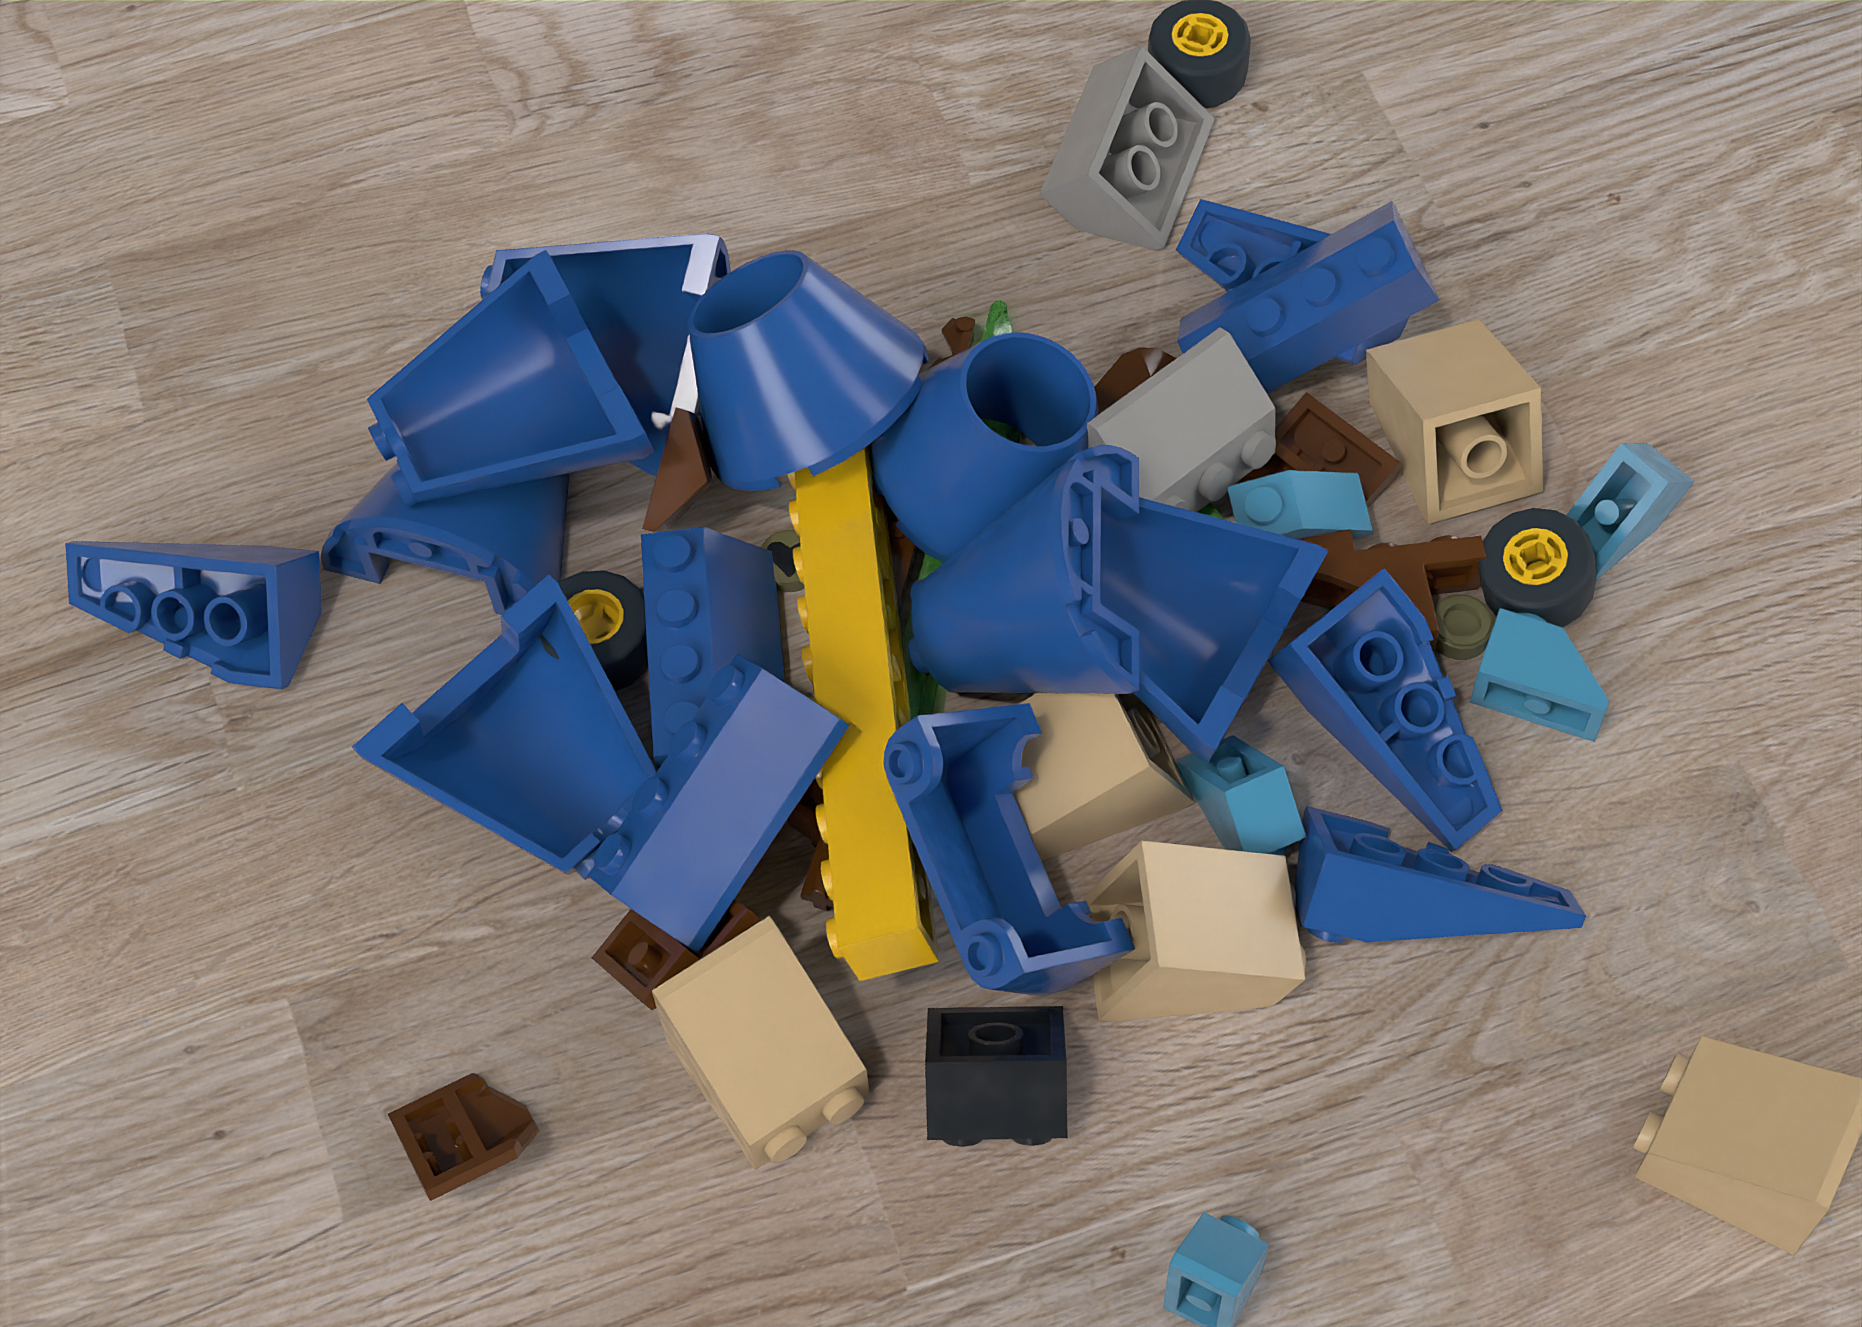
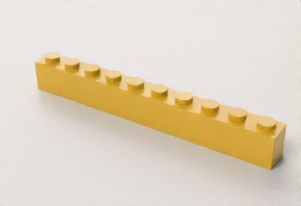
[787,443,939,981]

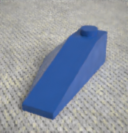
[1176,199,1410,365]
[65,541,322,689]
[1267,568,1503,852]
[1294,806,1586,943]

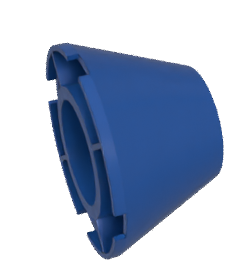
[687,250,929,491]
[870,332,1099,563]

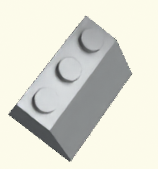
[1040,46,1215,251]
[1087,327,1276,512]

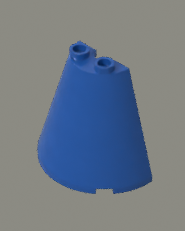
[480,233,731,476]
[367,250,655,507]
[908,445,1139,694]
[321,463,570,615]
[1100,497,1328,764]
[352,574,657,880]

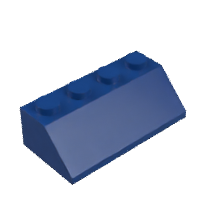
[1177,201,1440,393]
[641,527,785,770]
[587,654,850,954]

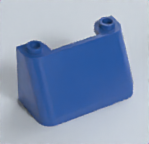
[884,703,1135,996]

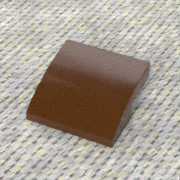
[1233,392,1402,508]
[591,899,762,1010]

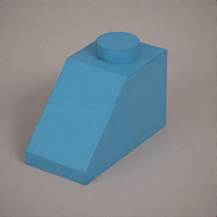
[1566,443,1695,580]
[1227,470,1374,540]
[1470,608,1609,742]
[1176,735,1306,855]
[1163,1212,1269,1327]

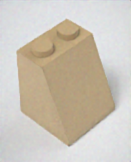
[1366,319,1543,524]
[1013,692,1195,861]
[1083,840,1306,1022]
[652,916,870,1170]
[1633,1036,1862,1255]

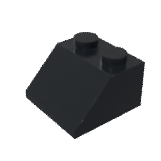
[925,1006,1068,1147]

